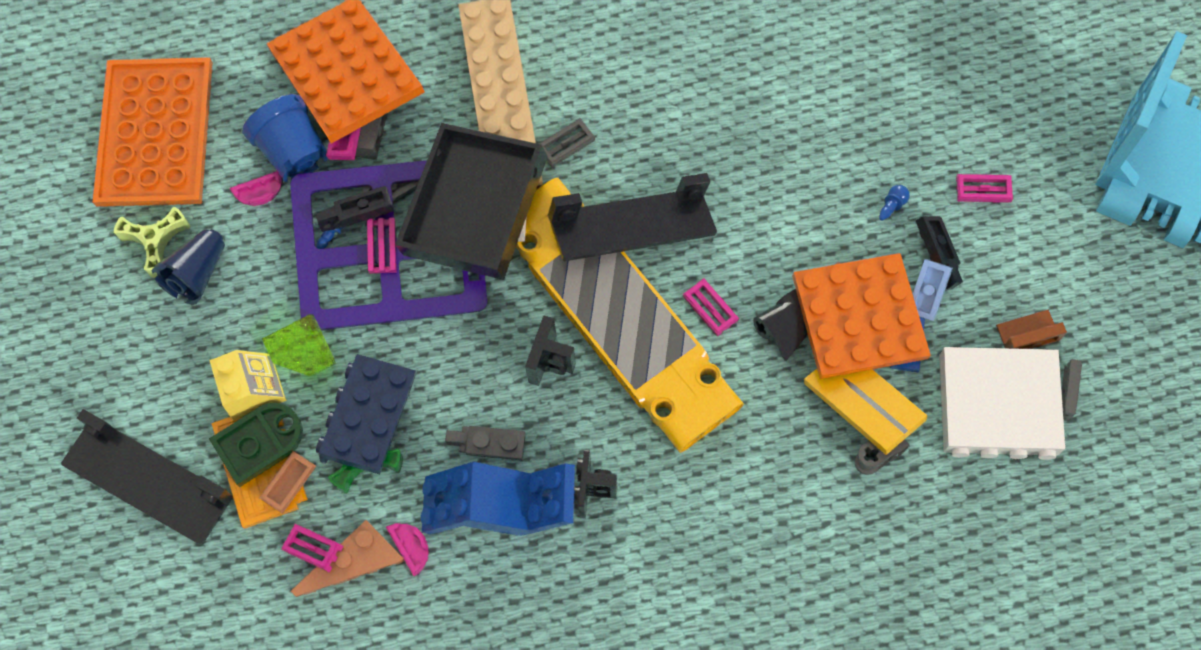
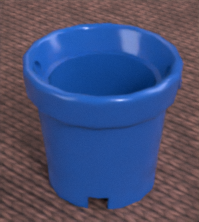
[242,94,328,182]

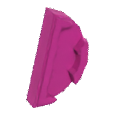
[230,171,282,206]
[386,523,429,577]

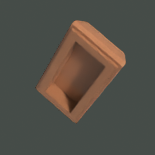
[259,451,316,514]

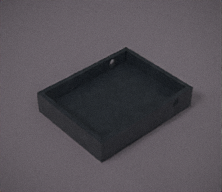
[395,123,548,280]

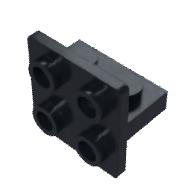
[574,450,618,519]

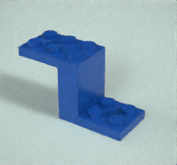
[421,462,575,536]

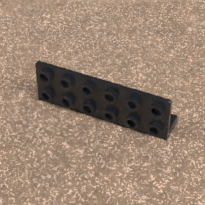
[548,173,717,261]
[61,409,233,545]

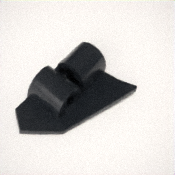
[753,289,808,361]

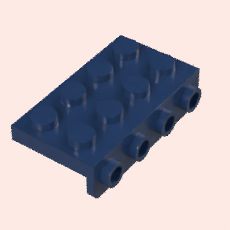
[316,354,416,475]

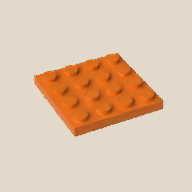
[792,253,931,379]

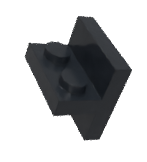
[525,315,576,386]

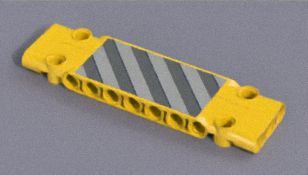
[516,178,744,453]

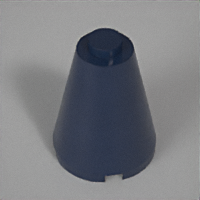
[152,229,225,305]

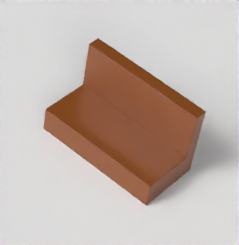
[996,309,1067,349]

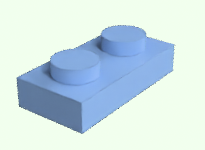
[913,259,953,321]

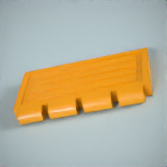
[211,417,308,529]

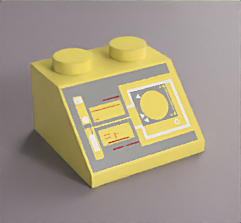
[209,350,286,421]

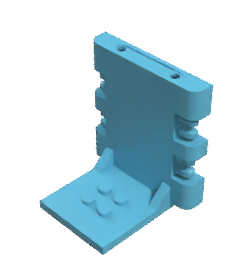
[1095,31,1201,248]

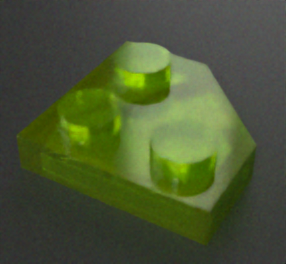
[262,314,336,376]

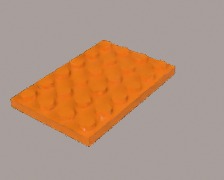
[266,0,425,144]
[93,57,213,207]

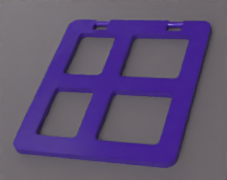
[290,160,488,331]

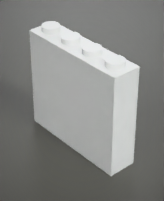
[939,347,1065,460]

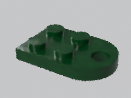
[209,403,303,487]

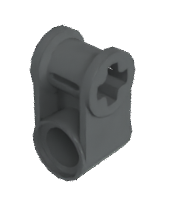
[854,439,910,475]

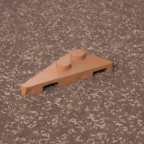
[291,520,404,597]

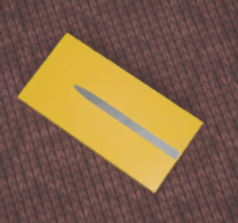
[804,369,927,455]

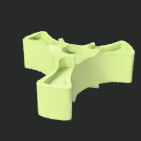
[114,207,190,278]

